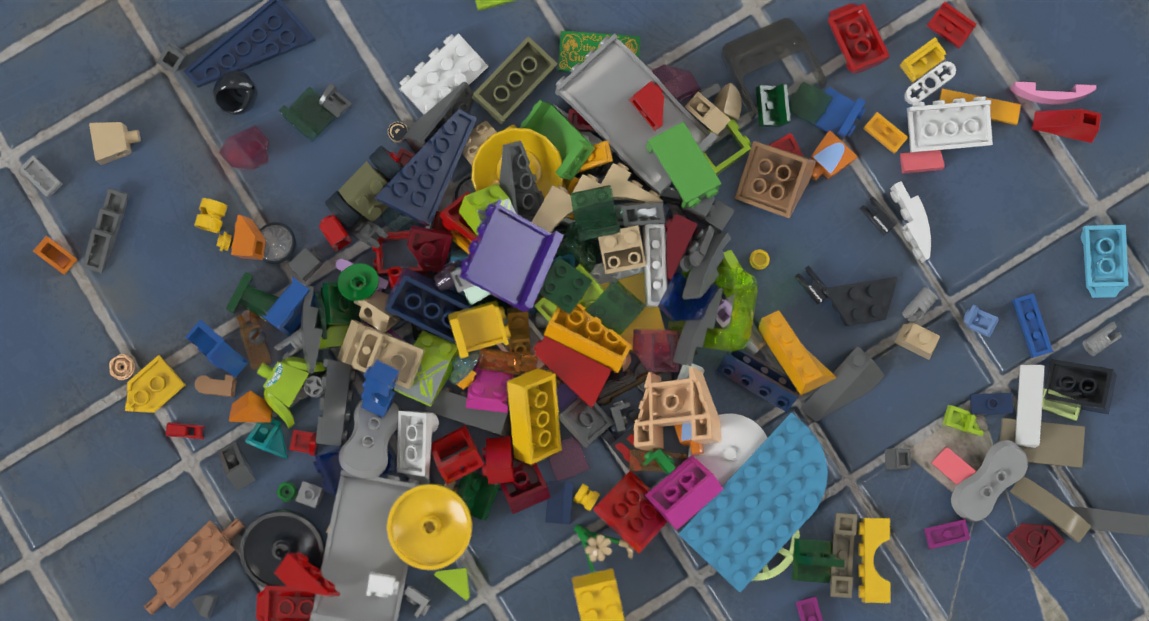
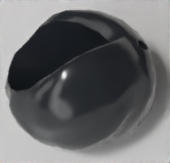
[213,70,258,115]

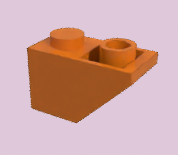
[231,215,266,260]

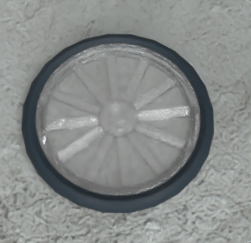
[260,222,296,264]

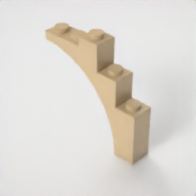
[532,163,663,233]

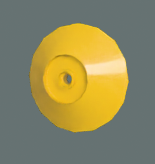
[472,128,564,200]

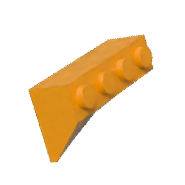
[544,303,632,373]
[758,310,836,395]

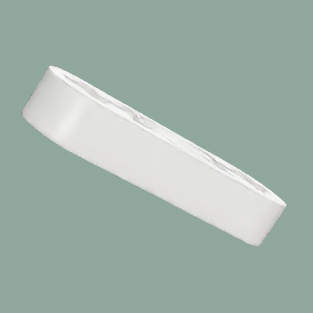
[905,61,956,105]

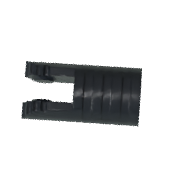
[860,196,897,235]
[794,265,828,305]

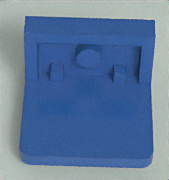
[809,88,866,141]

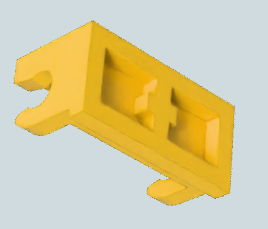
[900,37,946,82]

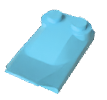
[1081,225,1128,298]

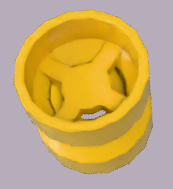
[572,484,600,511]

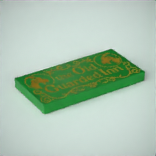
[558,31,641,72]

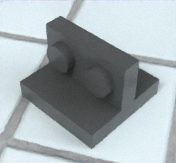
[559,398,614,448]

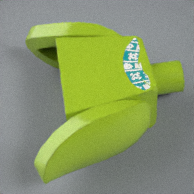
[257,356,327,429]

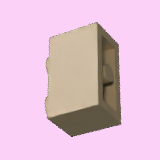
[685,92,730,135]

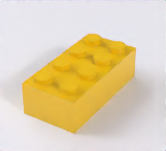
[507,368,562,465]
[572,568,625,621]

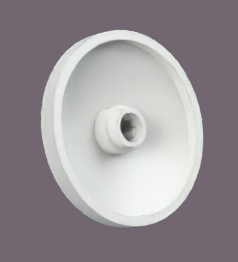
[688,414,767,486]

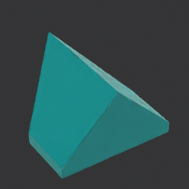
[245,418,288,459]

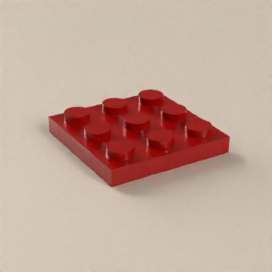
[593,471,668,553]

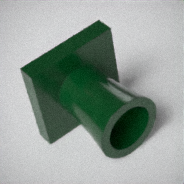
[226,272,279,323]

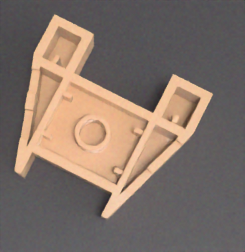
[634,367,721,451]

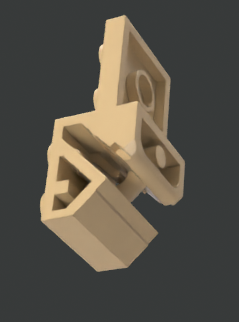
[337,320,425,389]

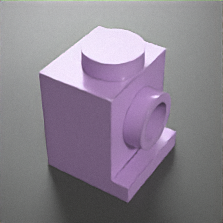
[716,298,739,328]

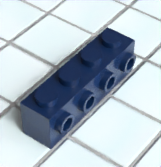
[716,343,800,412]

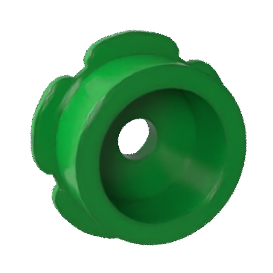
[277,482,297,502]

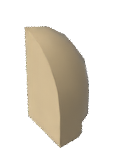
[713,83,742,120]

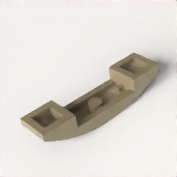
[1009,476,1091,543]
[830,513,857,598]

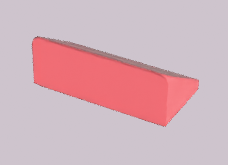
[900,150,945,174]
[931,447,976,485]

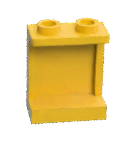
[448,300,511,358]

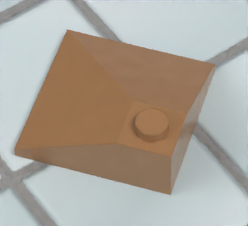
[734,141,816,218]

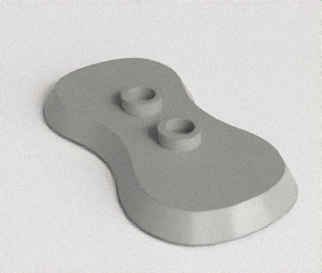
[339,399,401,478]
[951,440,1028,522]

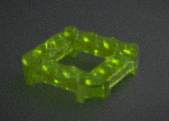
[668,267,758,352]

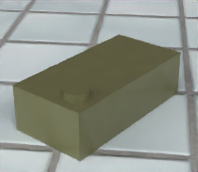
[472,36,558,125]

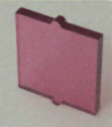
[548,436,589,481]

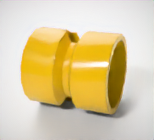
[194,198,228,233]

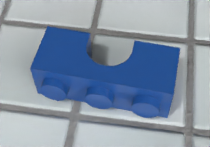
[361,360,399,418]

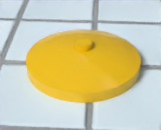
[387,484,472,570]

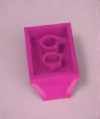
[466,349,515,413]

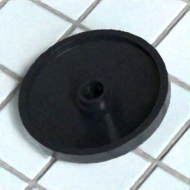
[239,509,325,588]

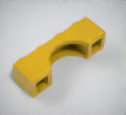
[858,518,890,603]

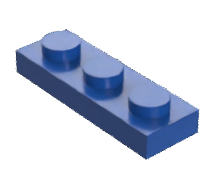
[1012,293,1053,358]

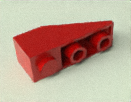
[1032,109,1101,143]
[274,553,340,596]

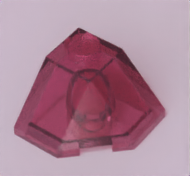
[652,64,701,102]
[219,125,269,170]

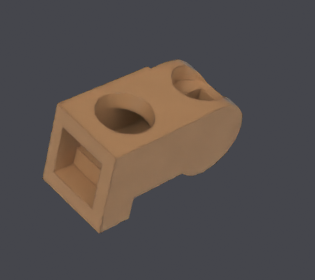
[195,375,237,398]

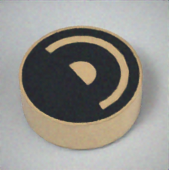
[388,122,408,143]

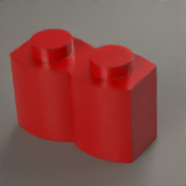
[319,215,352,252]

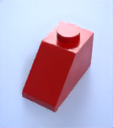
[629,81,664,131]

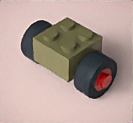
[325,146,404,228]

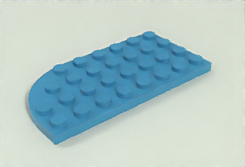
[678,412,828,593]

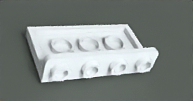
[399,33,489,115]
[907,97,993,152]

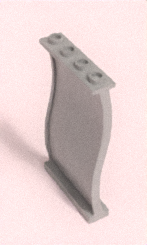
[555,33,718,195]
[310,470,421,621]

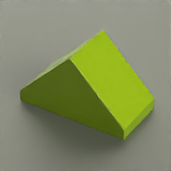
[434,568,470,601]

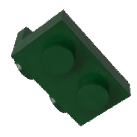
[756,83,791,127]

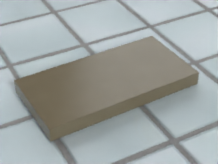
[1000,418,1085,468]

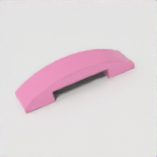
[1010,82,1096,104]

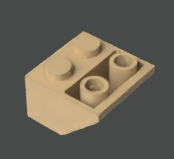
[597,225,646,274]

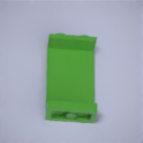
[520,100,595,180]
[646,122,722,209]

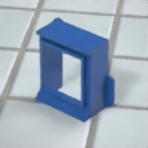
[262,276,322,337]
[185,319,248,378]

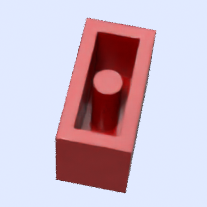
[482,436,514,484]

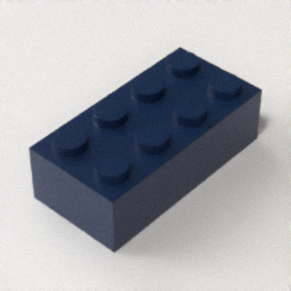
[385,267,478,345]

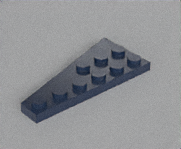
[184,0,316,88]
[373,109,477,226]

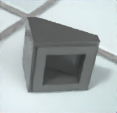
[885,448,911,470]

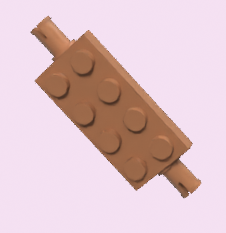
[144,518,245,615]

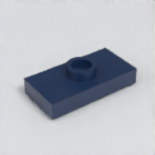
[970,393,1014,415]

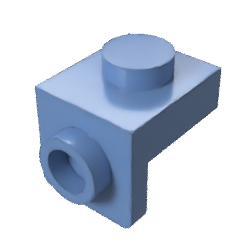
[964,304,999,338]

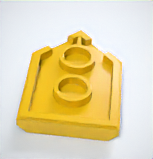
[125,355,186,413]

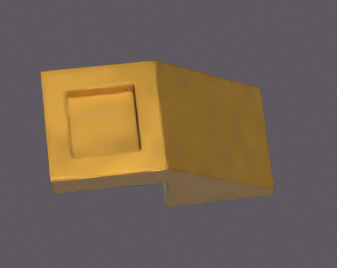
[507,307,531,355]

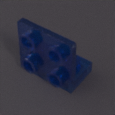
[658,273,718,321]

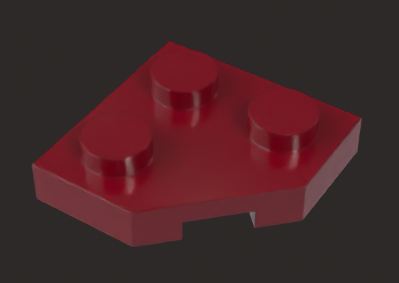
[407,226,453,273]
[1005,523,1065,569]

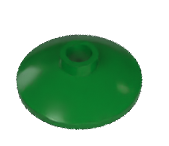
[338,263,379,301]

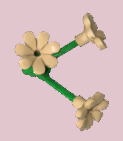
[574,524,634,573]

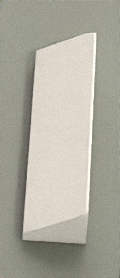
[643,224,668,308]
[1015,365,1044,448]

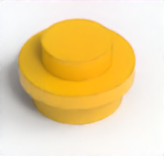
[216,231,232,252]
[749,249,770,270]

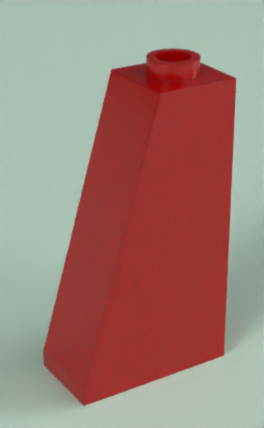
[534,336,611,408]

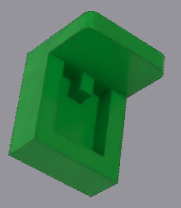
[642,449,675,474]

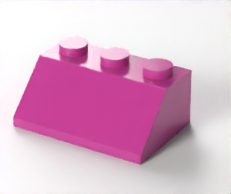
[645,455,723,530]

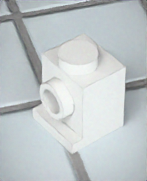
[366,572,399,598]

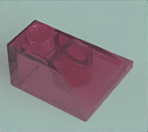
[633,329,680,372]

